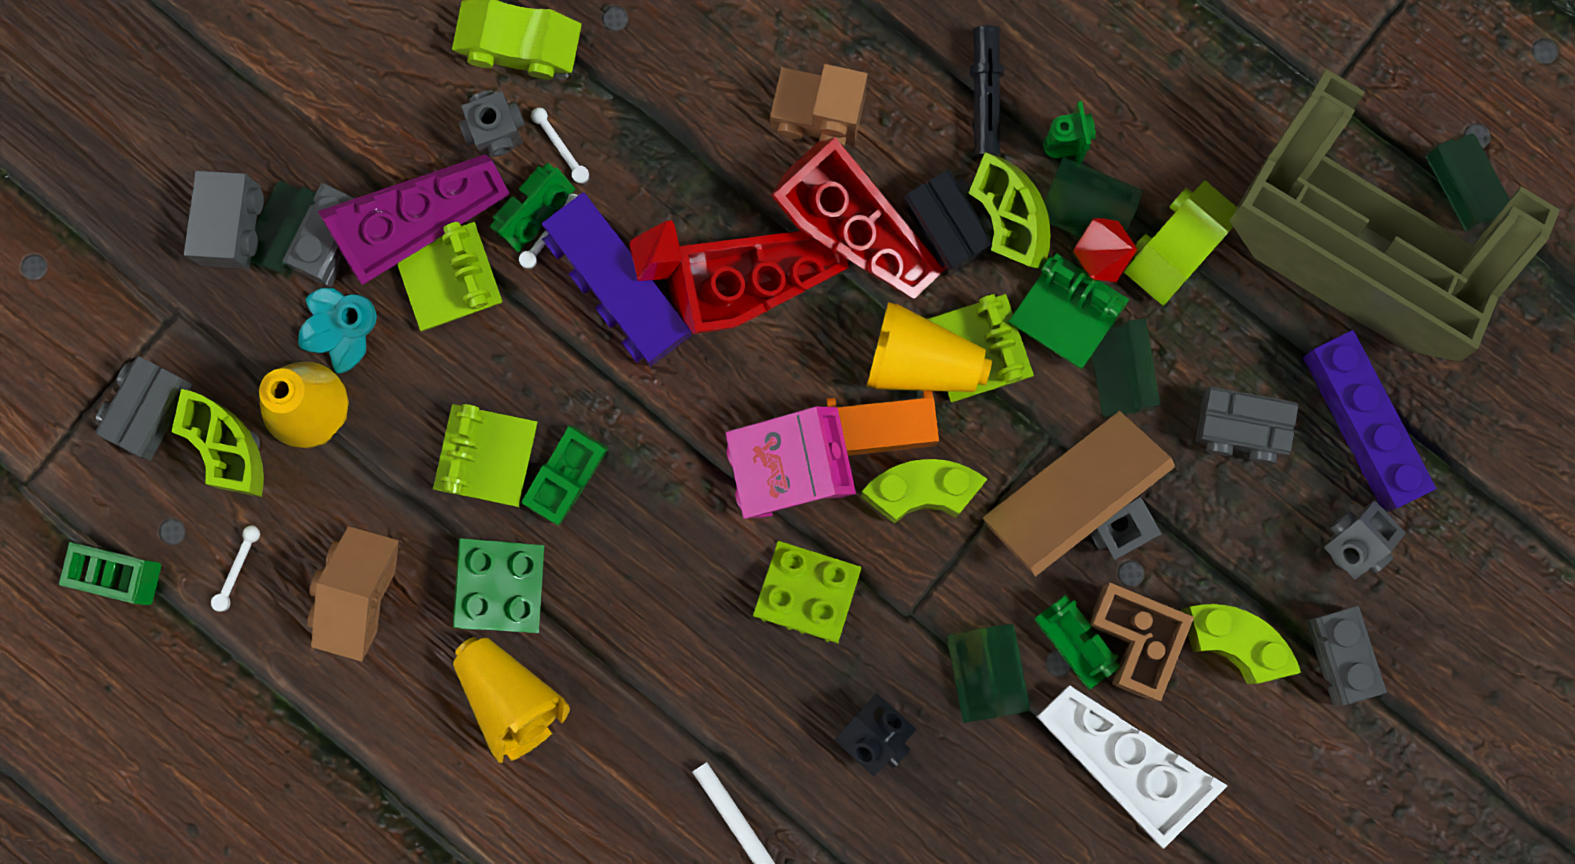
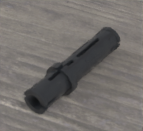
[970,25,1004,159]

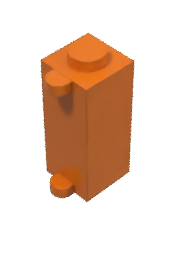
[826,391,939,456]

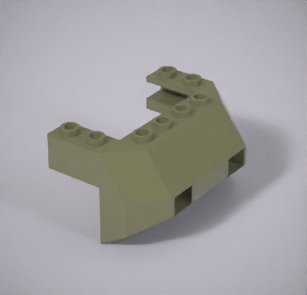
[1229,69,1560,362]

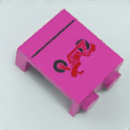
[725,406,856,519]

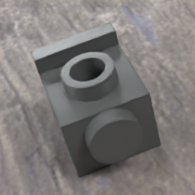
[1090,495,1162,560]

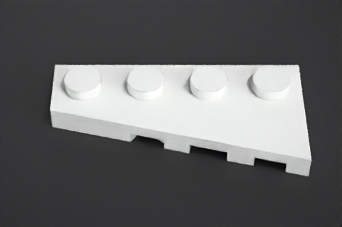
[1036,686,1227,849]

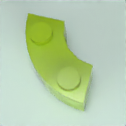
[452,0,582,80]
[969,152,1051,269]
[1124,180,1237,306]
[172,389,264,497]
[861,459,987,524]
[1181,604,1301,684]

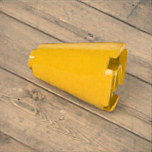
[867,302,992,392]
[259,361,349,448]
[453,637,570,763]

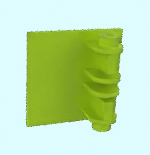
[397,222,503,332]
[928,294,1034,403]
[433,404,538,507]
[753,541,862,643]

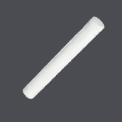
[693,762,775,864]

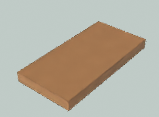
[983,411,1176,577]

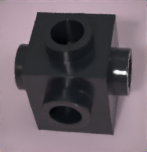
[834,693,916,776]

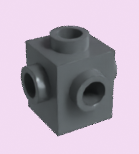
[459,90,525,157]
[1324,500,1406,580]

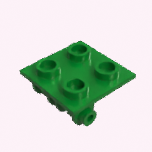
[1008,253,1130,370]
[453,538,544,633]

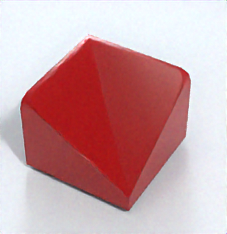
[1073,218,1137,282]
[629,220,683,281]

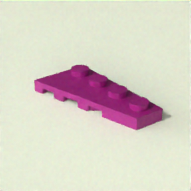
[317,154,510,285]

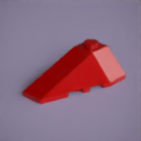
[771,137,944,299]
[667,231,849,334]

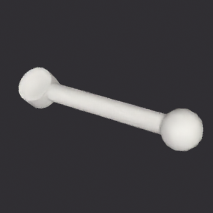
[531,107,589,184]
[519,193,578,269]
[211,525,260,612]

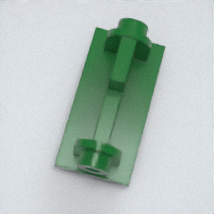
[1043,101,1096,166]
[489,163,575,253]
[1034,595,1121,690]

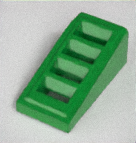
[59,542,161,605]

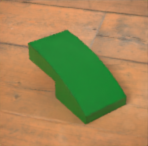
[521,425,609,525]

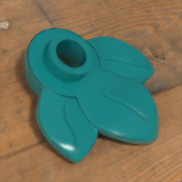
[298,288,377,374]

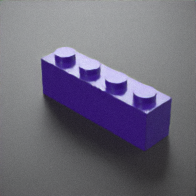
[542,192,692,367]
[1303,330,1437,512]

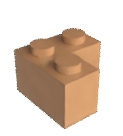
[770,64,868,147]
[307,526,399,662]
[1089,583,1194,702]

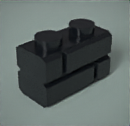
[903,170,994,277]

